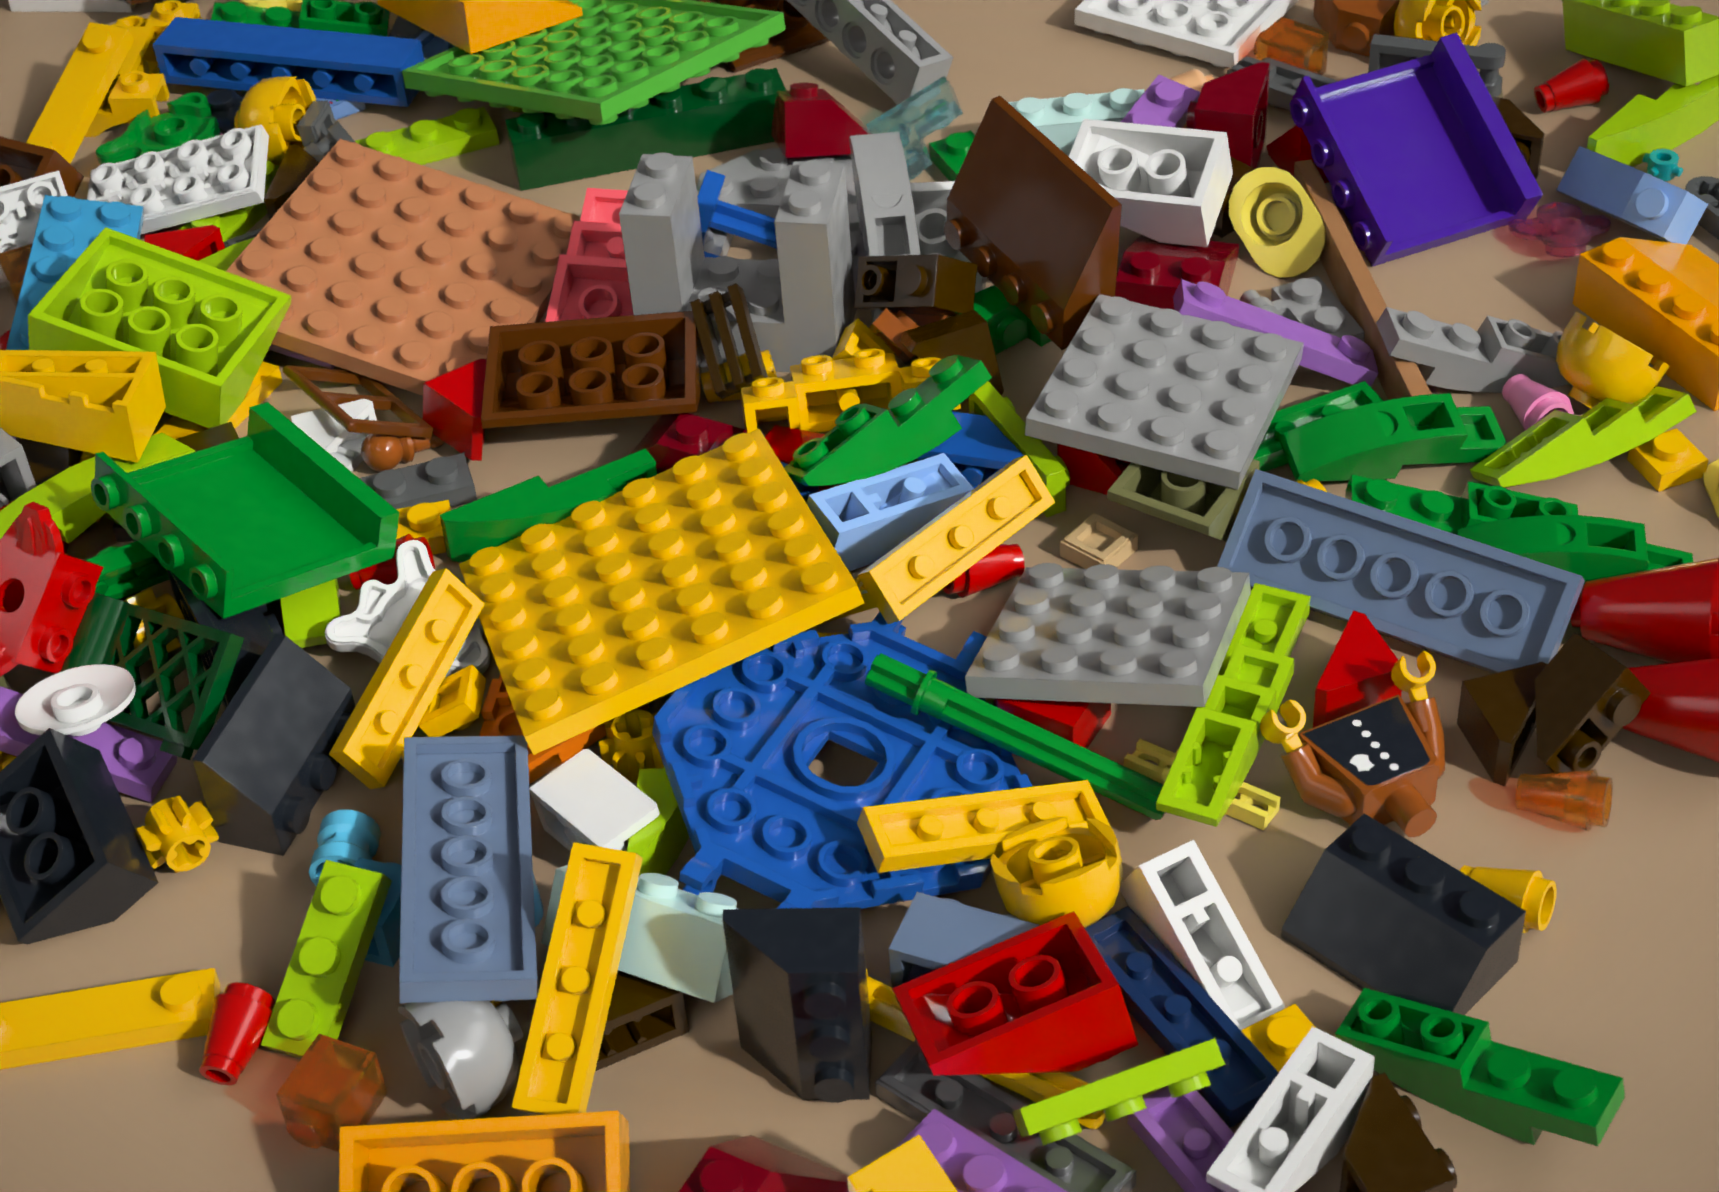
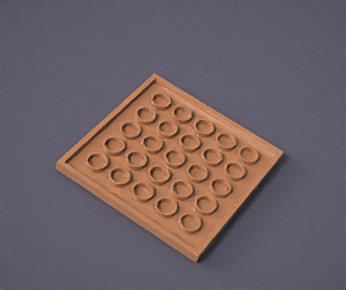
[226,139,581,396]

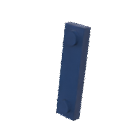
[1085,906,1279,1128]

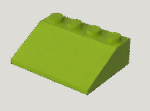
[28,227,292,428]

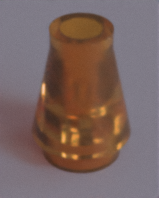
[1516,769,1613,832]

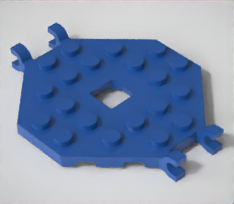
[652,611,1033,909]

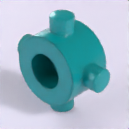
[1643,149,1683,181]

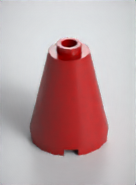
[1571,558,1719,663]
[1621,658,1719,763]

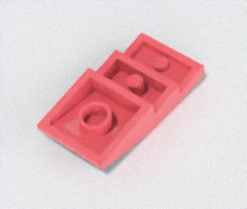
[545,188,633,322]

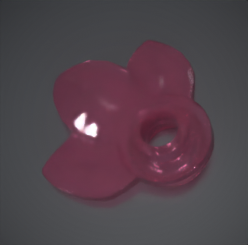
[1508,202,1611,258]

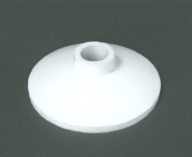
[15,664,136,736]

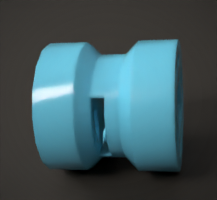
[308,810,381,886]

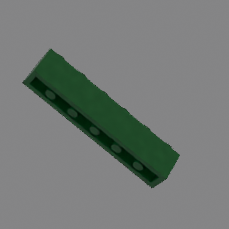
[505,68,786,191]

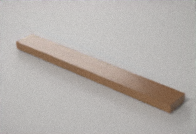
[1294,160,1431,400]

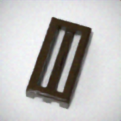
[690,283,768,399]

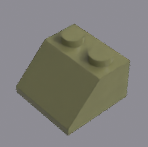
[1107,459,1260,542]

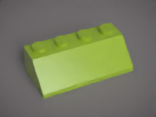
[1562,0,1719,86]

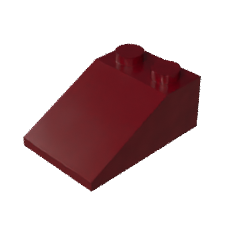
[1115,235,1240,310]

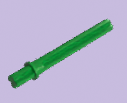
[865,653,1166,820]

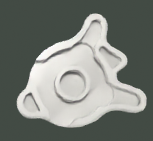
[325,540,491,678]

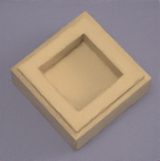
[1060,513,1138,569]

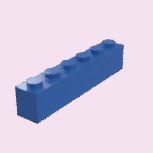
[153,17,424,107]

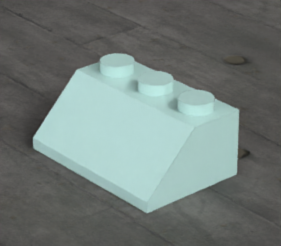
[1008,88,1145,157]
[541,865,738,1003]

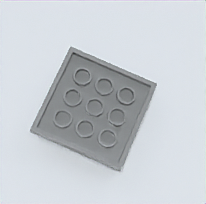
[1025,294,1304,490]
[965,563,1251,707]

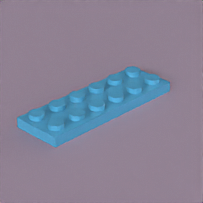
[6,195,143,350]

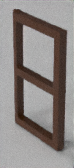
[282,365,433,438]

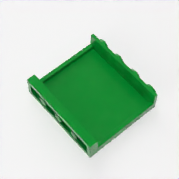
[91,402,399,619]

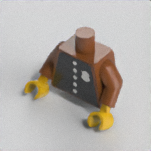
[1260,651,1445,838]

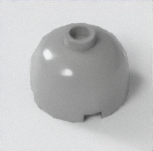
[398,1001,523,1120]

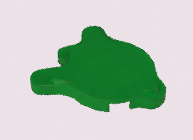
[96,92,221,165]

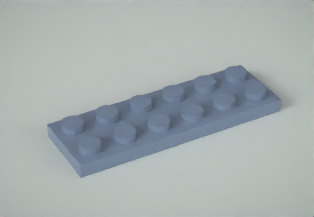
[1217,469,1585,673]
[399,736,537,1003]

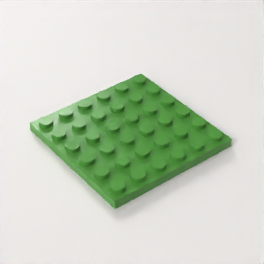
[402,0,786,125]

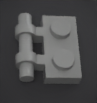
[1240,275,1365,341]

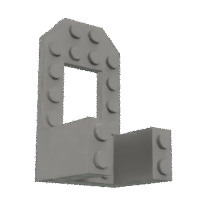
[619,148,865,372]

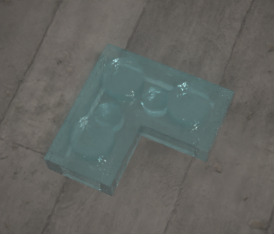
[866,75,963,180]

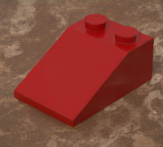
[892,911,1139,1076]

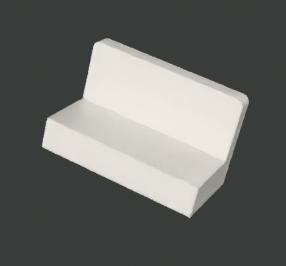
[529,749,660,852]

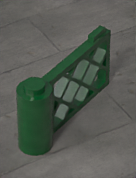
[60,592,244,760]

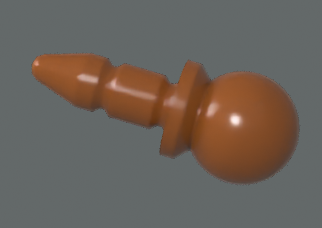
[361,433,446,471]

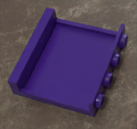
[1290,33,1543,267]

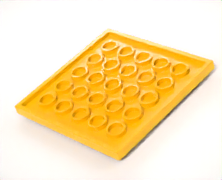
[459,429,865,755]

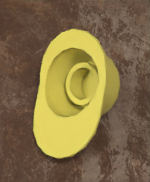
[1229,167,1326,278]

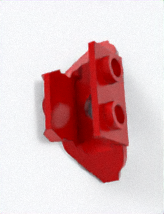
[0,502,103,677]

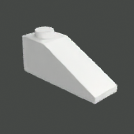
[1120,840,1286,1030]
[1206,1026,1374,1192]

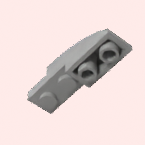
[849,132,920,322]
[1376,307,1570,393]

